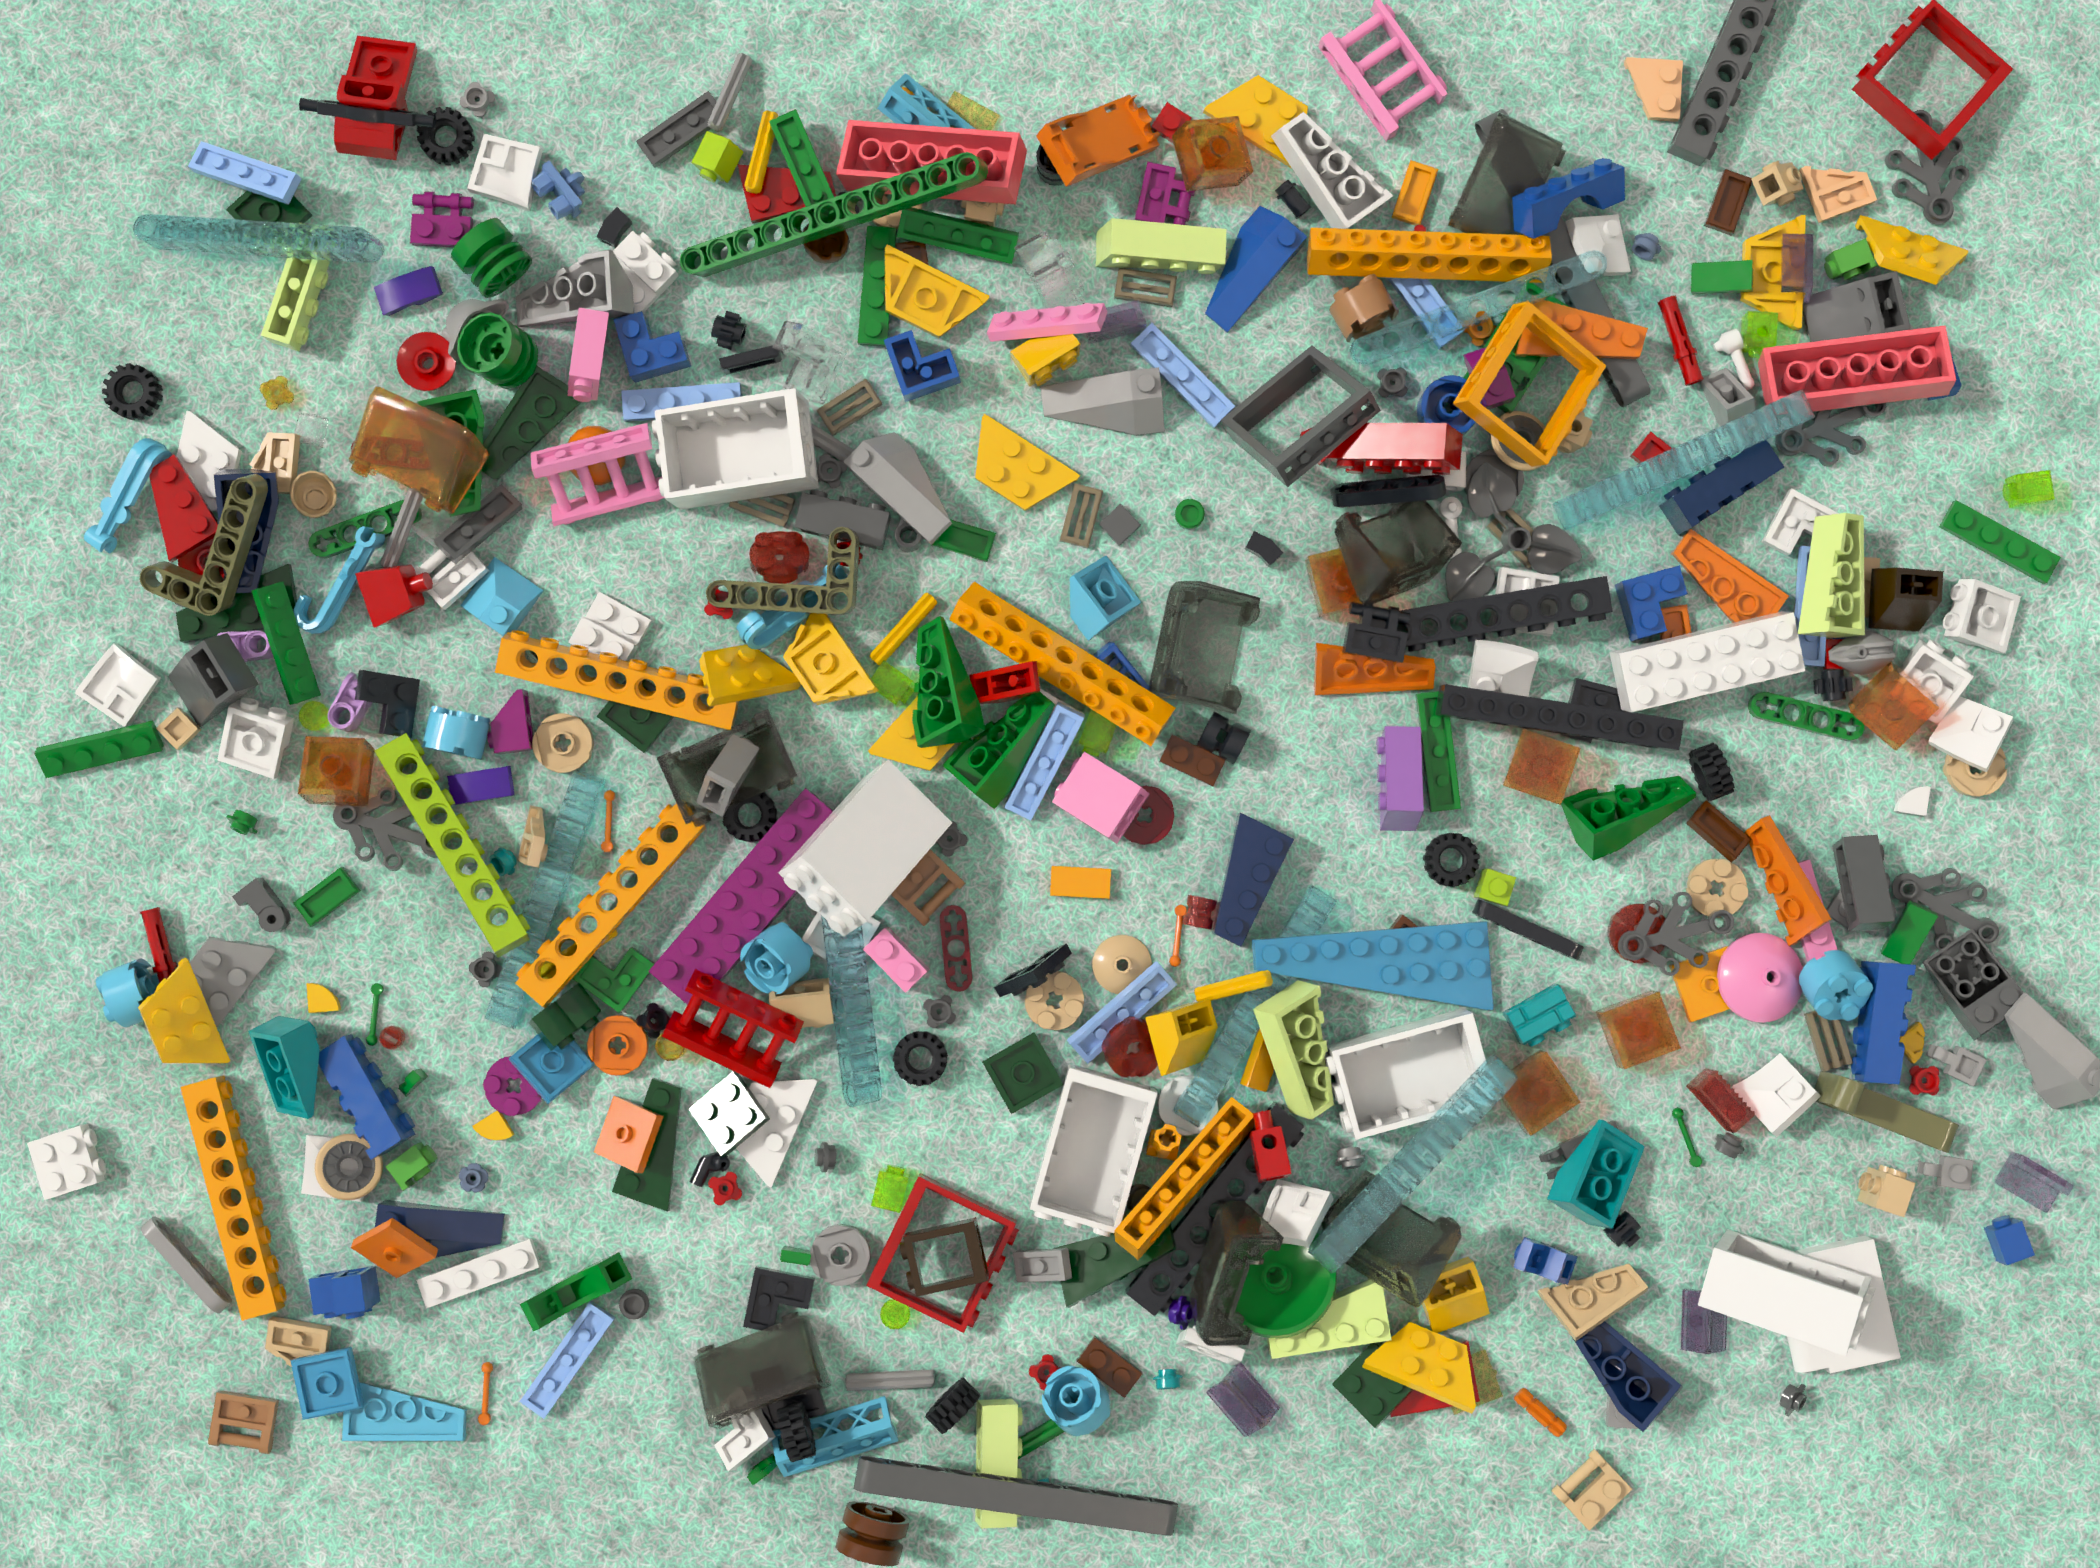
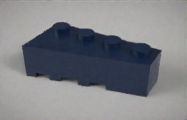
[1659,437,1784,535]
[1212,812,1294,947]

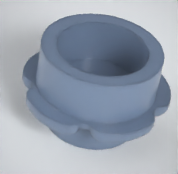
[1632,233,1661,260]
[459,1163,488,1193]

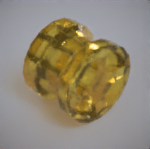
[655,1033,687,1061]

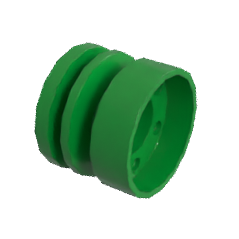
[451,218,532,298]
[457,312,538,389]

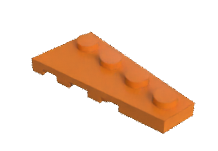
[1515,297,1648,359]
[1671,528,1789,623]
[1314,643,1436,695]
[1745,815,1832,946]

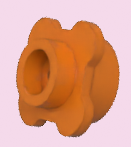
[1462,311,1497,346]

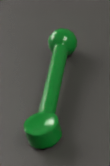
[366,983,384,1046]
[1672,1107,1702,1167]

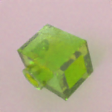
[1741,311,1778,358]

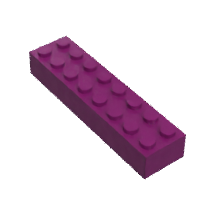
[648,788,833,1007]

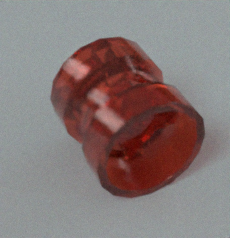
[1182,895,1217,930]

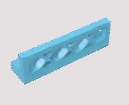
[877,73,975,129]
[772,1396,899,1477]

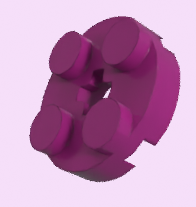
[483,1056,542,1116]

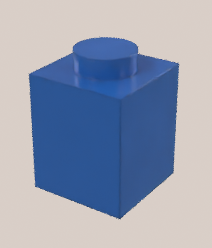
[1984,1215,2035,1266]

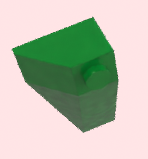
[414,389,484,517]
[912,616,985,748]
[943,691,1055,809]
[1561,776,1696,861]

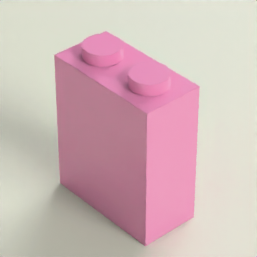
[567,308,609,402]
[1052,752,1149,844]
[863,927,930,993]

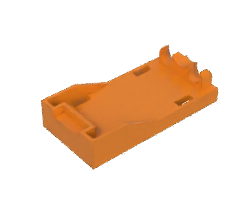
[1036,95,1160,187]

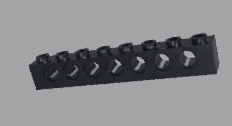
[1370,576,1613,652]
[1435,684,1684,751]
[1125,1101,1304,1316]

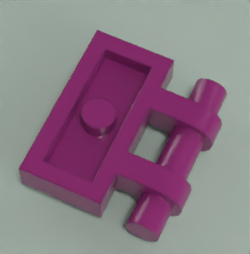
[1135,161,1196,225]
[410,191,474,248]

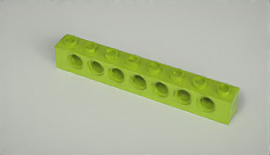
[374,733,531,958]

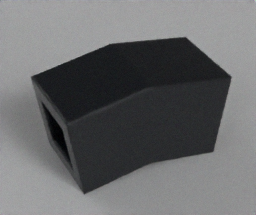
[597,207,633,248]
[1245,531,1283,567]

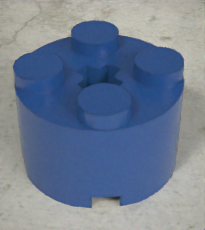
[1416,375,1481,435]

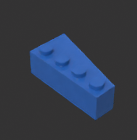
[1851,961,1916,1085]
[318,1034,416,1160]

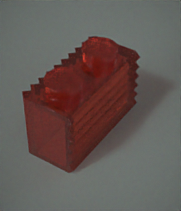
[1686,1068,1755,1133]

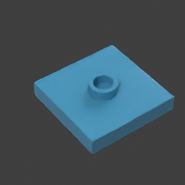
[509,1034,595,1104]
[291,1347,364,1420]

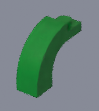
[520,1252,632,1331]

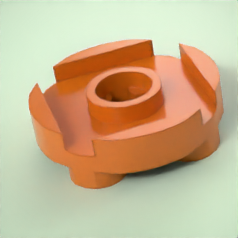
[587,1015,649,1076]

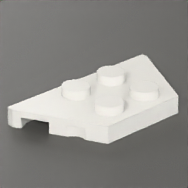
[177,411,242,512]
[736,1079,818,1187]

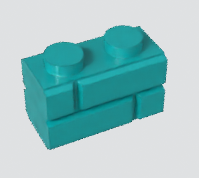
[1502,984,1576,1047]

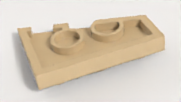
[1538,1264,1648,1341]

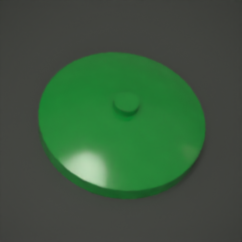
[1215,1218,1337,1338]

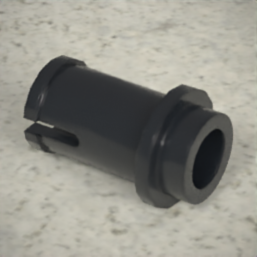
[1275,179,1311,219]

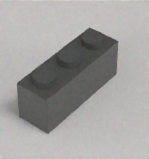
[794,490,891,551]
[1832,835,1896,932]

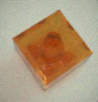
[1172,116,1254,191]
[1305,542,1381,618]
[1848,661,1939,751]
[1502,728,1581,805]
[298,736,375,806]
[1596,990,1681,1070]
[1492,1050,1581,1136]

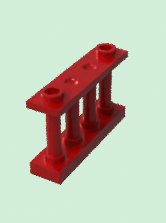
[661,969,804,1088]

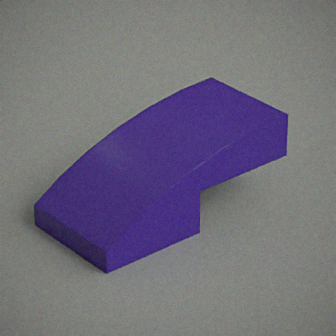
[374,266,443,316]
[447,766,515,805]

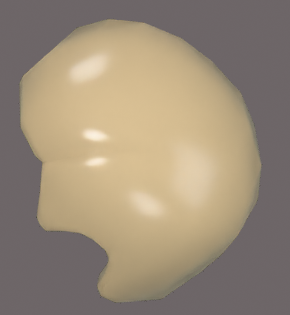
[290,470,337,518]

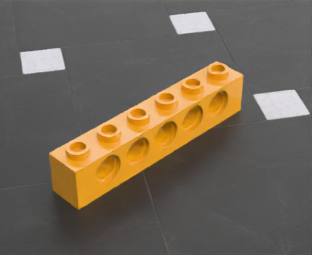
[1114,1097,1254,1260]

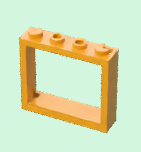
[1453,301,1606,467]

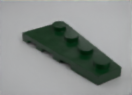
[481,365,582,481]
[176,564,297,643]
[612,1078,682,1212]
[1054,1223,1177,1308]

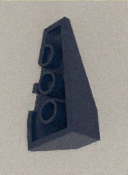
[214,469,279,593]
[375,1200,505,1258]
[1571,1321,1683,1432]

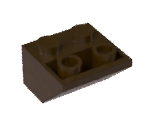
[1868,567,1944,632]

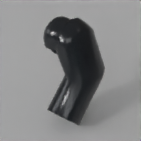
[690,1151,730,1187]

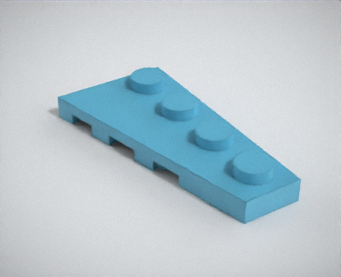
[342,1382,467,1441]

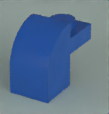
[1513,1237,1578,1285]

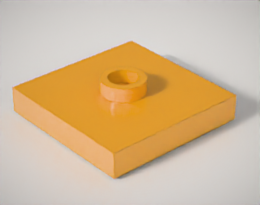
[1669,946,1730,1022]

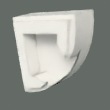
[1894,786,1931,816]

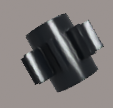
[711,311,747,350]
[1813,670,1853,701]
[1603,1210,1641,1248]

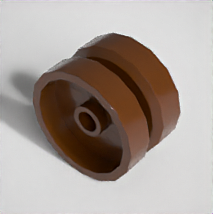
[835,1501,910,1566]

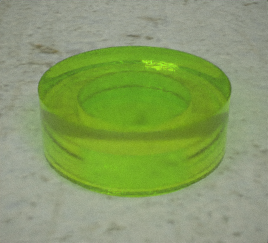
[299,701,329,731]
[880,1298,911,1329]

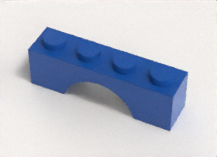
[1512,158,1625,239]

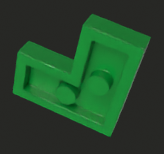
[572,947,655,1013]

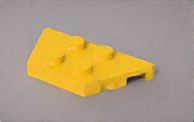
[1203,75,1308,169]
[1740,215,1806,331]
[1855,215,1968,285]
[884,244,990,339]
[975,413,1080,511]
[783,613,879,705]
[699,644,801,707]
[868,696,956,771]
[138,957,231,1063]
[1362,1322,1476,1414]

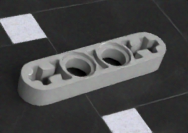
[141,1216,232,1313]

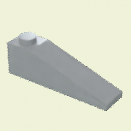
[516,250,634,327]
[1040,367,1165,436]
[843,432,952,545]
[2004,992,2100,1109]

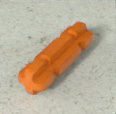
[1514,1388,1567,1437]

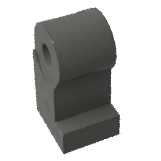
[232,878,291,932]

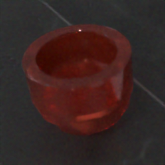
[379,1025,405,1050]

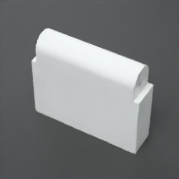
[1787,1235,1901,1374]

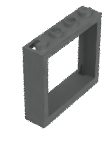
[1221,345,1381,487]

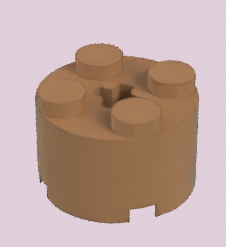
[1329,274,1399,342]

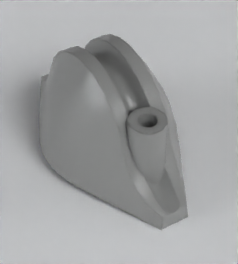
[441,299,509,361]
[1828,631,1896,675]

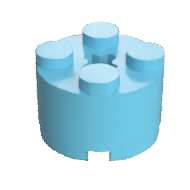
[422,706,490,759]
[740,922,813,994]
[1799,950,1873,1021]
[96,958,159,1028]
[1042,1366,1111,1436]

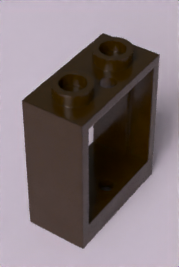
[900,1217,990,1297]

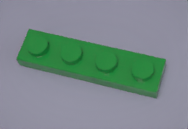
[769,109,836,223]
[896,207,1019,264]
[857,226,897,347]
[1939,500,2061,584]
[251,581,321,705]
[1416,691,1461,812]
[34,720,164,778]

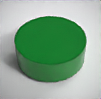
[1175,499,1205,530]

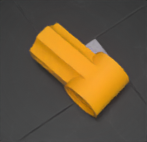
[1146,1124,1181,1161]

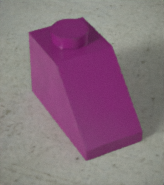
[1463,347,1516,410]
[487,689,534,755]

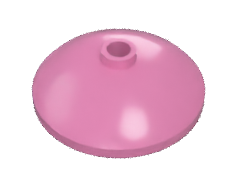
[1717,933,1803,1023]

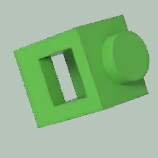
[1824,238,1877,281]
[385,1142,437,1191]

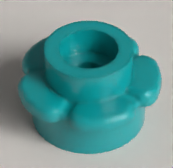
[489,848,517,876]
[1153,1369,1183,1390]

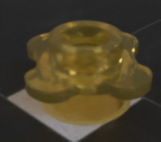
[259,376,294,410]

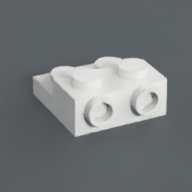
[613,231,679,313]
[1943,579,2021,654]
[568,592,652,674]
[1886,639,1974,725]
[217,698,294,779]
[27,1124,106,1200]

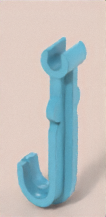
[84,438,172,554]
[294,526,385,634]
[736,565,847,649]

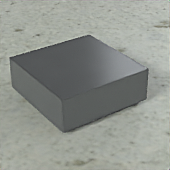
[1099,503,1141,546]

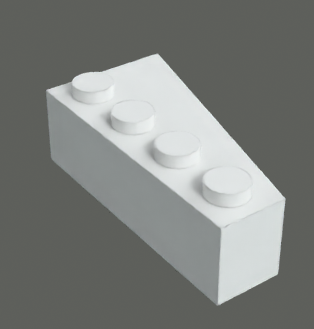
[1271,112,1393,229]

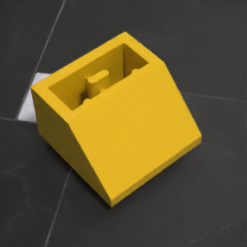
[1010,334,1080,387]
[1145,999,1218,1076]
[1412,1256,1490,1333]

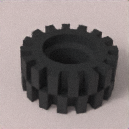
[417,107,475,165]
[102,363,163,420]
[1689,743,1735,801]
[722,788,777,842]
[1423,833,1480,887]
[893,1031,948,1086]
[925,1377,981,1434]
[777,1401,816,1462]

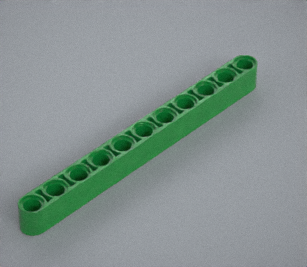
[680,152,988,277]

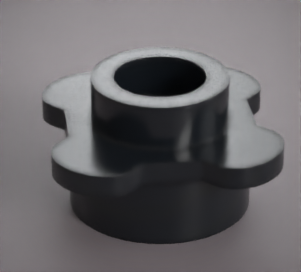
[636,1003,670,1039]

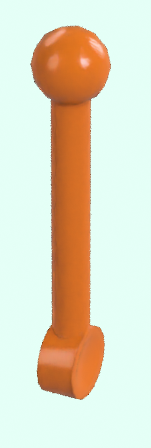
[601,790,616,852]
[1169,905,1187,967]
[478,1362,493,1425]

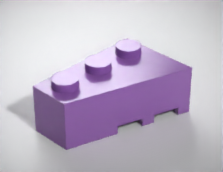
[1376,726,1424,831]

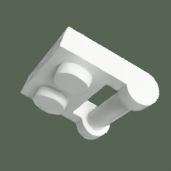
[414,549,490,610]

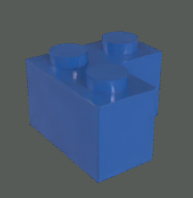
[613,311,692,383]
[884,330,961,402]
[1615,565,1688,642]
[308,1266,381,1319]

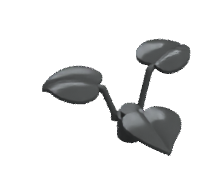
[1445,463,1582,601]

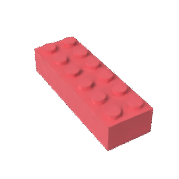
[836,120,1027,205]
[1758,325,1956,417]

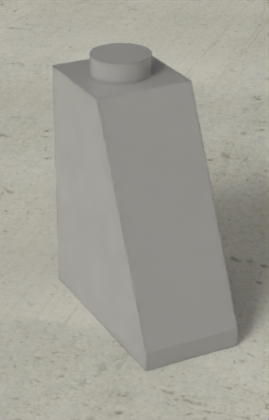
[696,734,760,817]

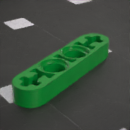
[308,500,422,559]
[1748,692,1865,741]

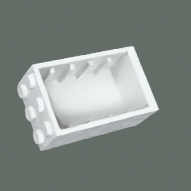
[652,388,819,510]
[778,760,952,937]
[1325,1008,1497,1140]
[1030,1064,1157,1237]
[1698,1229,1875,1357]

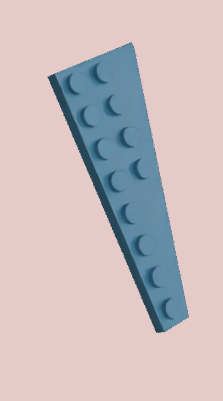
[1252,921,1493,1010]

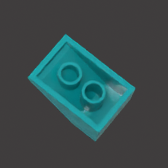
[248,1016,320,1119]
[1547,1119,1645,1229]

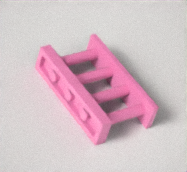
[1318,0,1448,142]
[531,423,665,526]

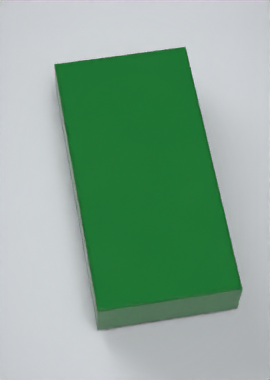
[1691,260,1754,295]
[932,519,996,562]
[293,867,361,927]
[1880,900,1938,964]

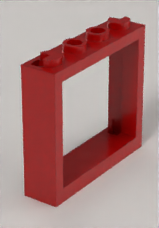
[1851,0,2013,160]
[866,1173,1019,1333]

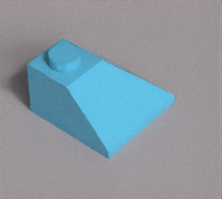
[1070,556,1141,641]
[460,557,544,636]

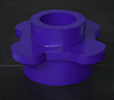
[1168,1296,1194,1330]

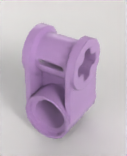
[217,630,273,662]
[327,672,373,732]

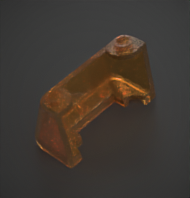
[349,386,490,514]

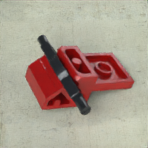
[299,35,436,160]

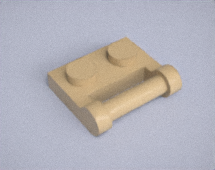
[1551,1449,1632,1531]

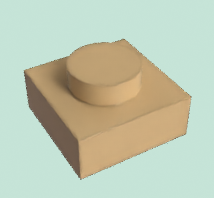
[156,707,202,750]

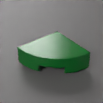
[398,1069,428,1097]
[780,1246,811,1266]
[747,1453,777,1485]

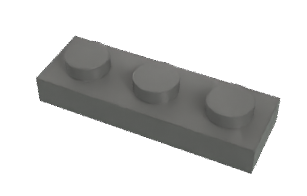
[636,91,716,168]
[434,484,522,565]

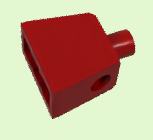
[355,564,433,628]
[1250,1110,1292,1183]

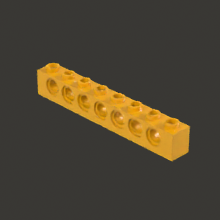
[1307,228,1552,283]
[949,581,1176,746]
[495,630,739,730]
[515,801,706,1008]
[180,1075,287,1321]

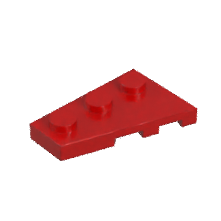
[737,164,836,224]
[149,455,218,562]

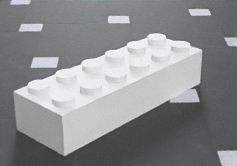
[1609,611,1805,712]

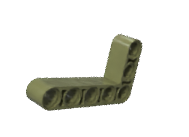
[139,474,268,616]
[706,527,860,615]
[1814,1071,1959,1153]

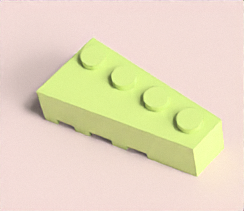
[1096,218,1227,274]
[1798,513,1865,638]
[1253,980,1334,1120]
[1267,1275,1392,1359]

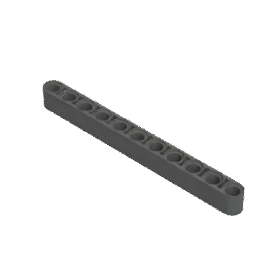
[1475,109,1650,407]
[853,1456,1178,1536]

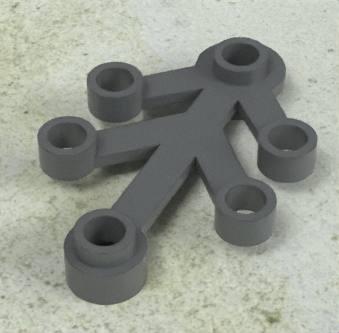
[1885,110,1970,225]
[1775,403,1886,466]
[333,787,437,871]
[1892,868,1999,950]
[1618,892,1734,976]

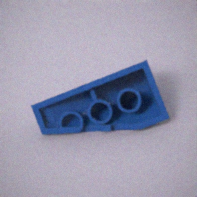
[1205,206,1307,333]

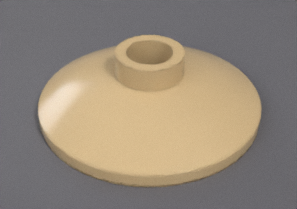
[1092,935,1152,994]

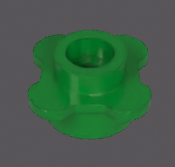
[226,810,258,835]

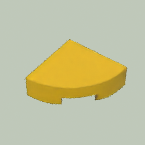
[306,983,341,1013]
[1899,1022,1925,1064]
[472,1111,515,1140]

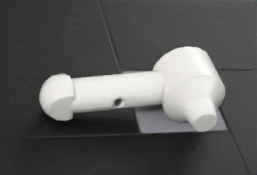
[1713,328,1755,390]
[1438,497,1462,559]

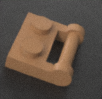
[891,849,966,926]
[208,1390,279,1454]

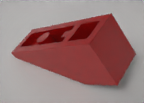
[969,661,1040,704]

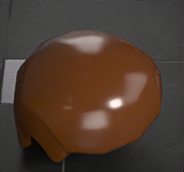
[803,223,850,264]

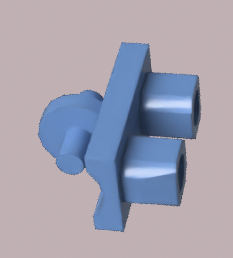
[532,161,585,220]

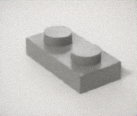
[1013,1248,1072,1282]

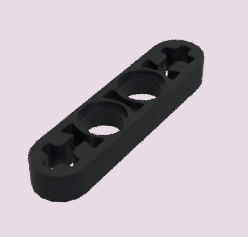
[1330,475,1447,507]
[1472,899,1584,961]

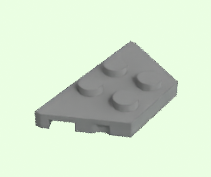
[190,936,276,1027]

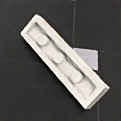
[416,1238,541,1309]

